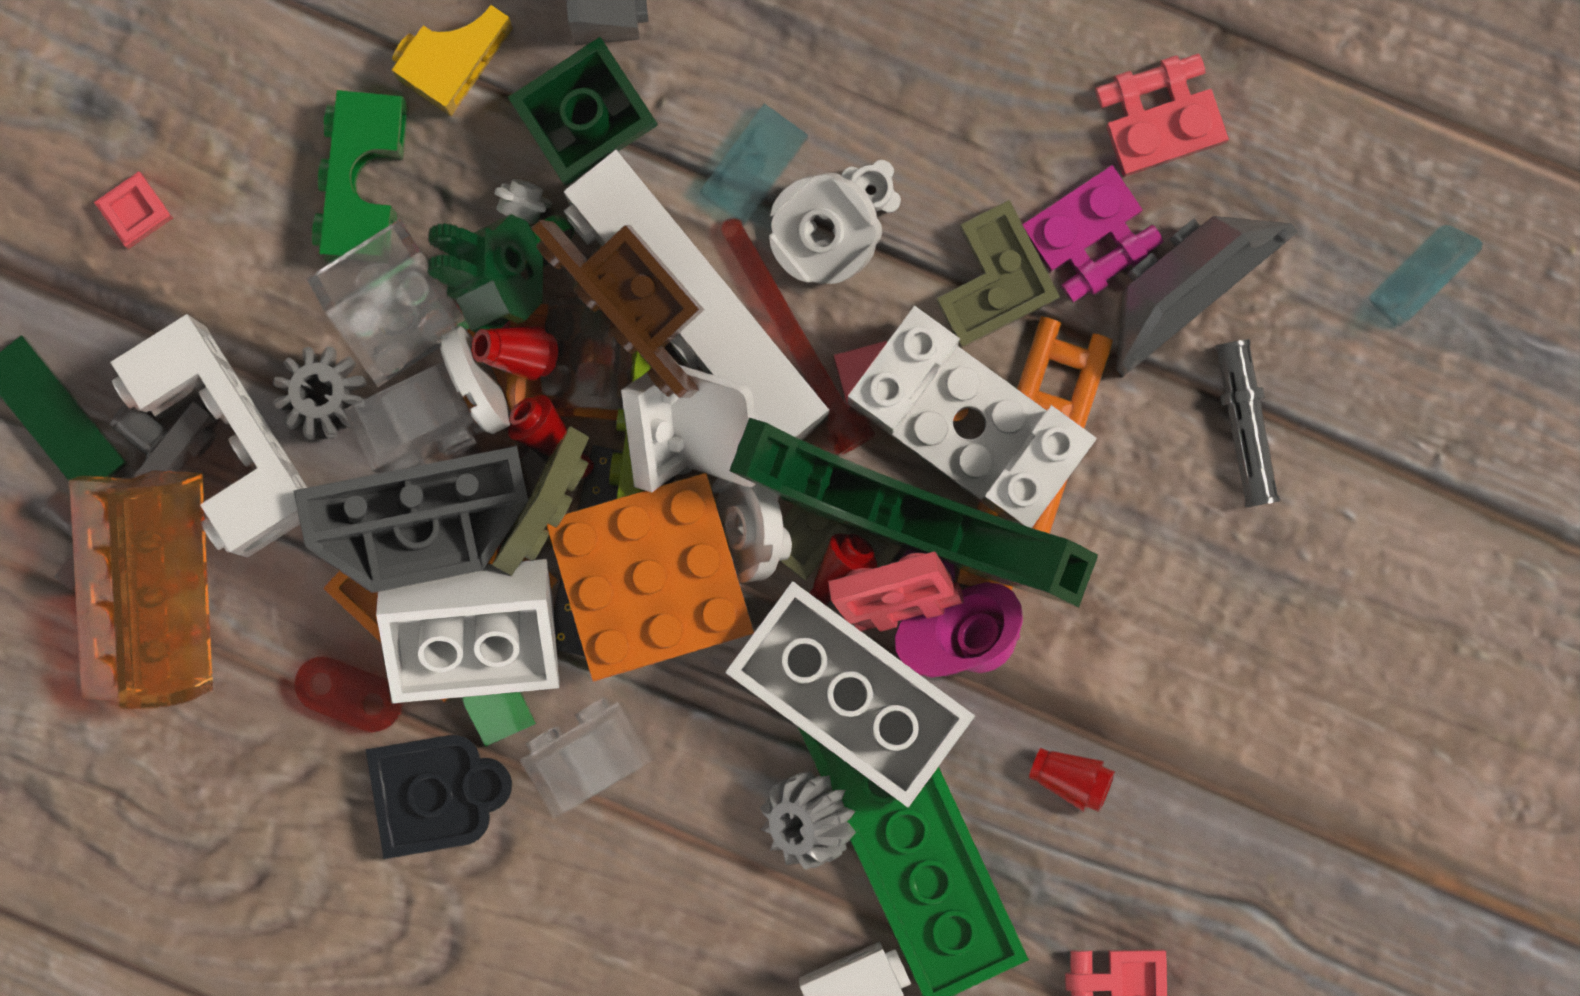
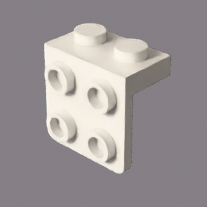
[621,365,756,493]

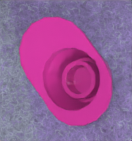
[895,582,1023,678]

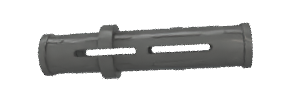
[1215,339,1280,508]

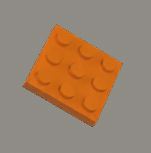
[547,473,754,682]

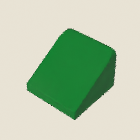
[461,692,536,747]

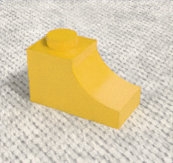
[392,5,513,117]

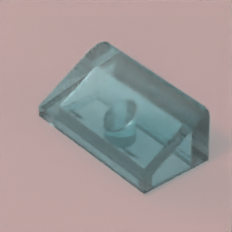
[1369,225,1483,327]

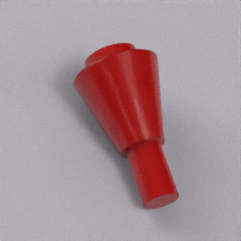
[508,395,594,478]
[809,533,877,606]

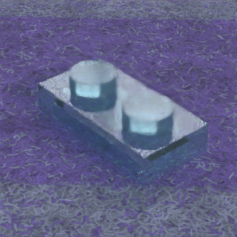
[700,103,808,225]

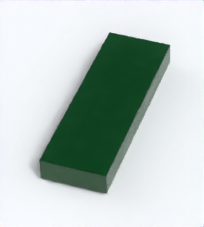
[0,335,128,498]

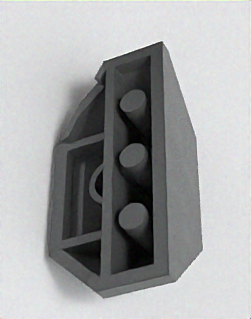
[1116,216,1298,377]
[293,446,528,593]

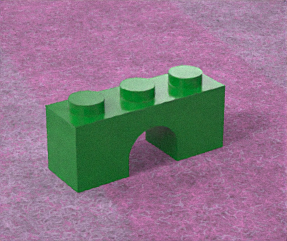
[312,90,409,267]

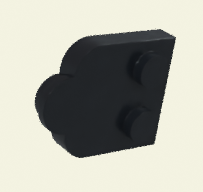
[365,735,512,860]

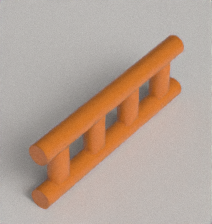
[977,316,1113,533]

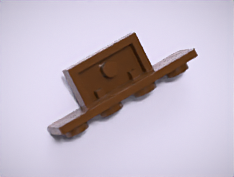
[531,220,704,398]

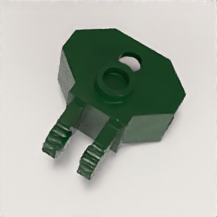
[427,214,543,333]

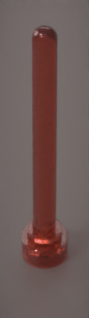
[721,218,876,456]

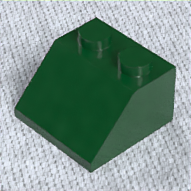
[508,37,658,186]

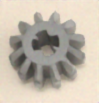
[273,346,367,439]
[760,771,856,870]

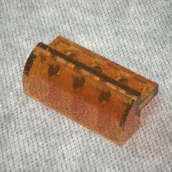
[69,470,213,709]

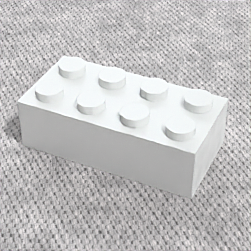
[725,581,975,807]

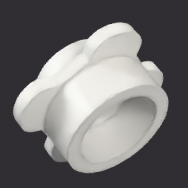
[841,160,901,213]
[494,179,552,224]

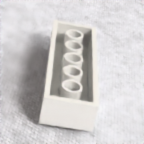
[564,150,829,440]

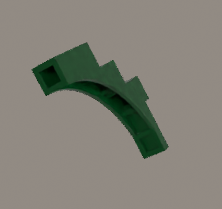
[729,417,1098,608]

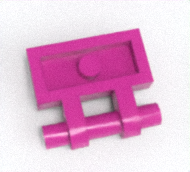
[1023,165,1164,303]

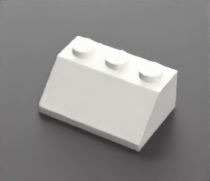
[376,559,559,703]

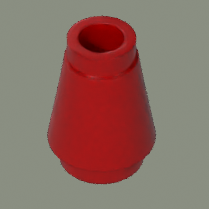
[471,326,558,381]
[1029,748,1115,812]

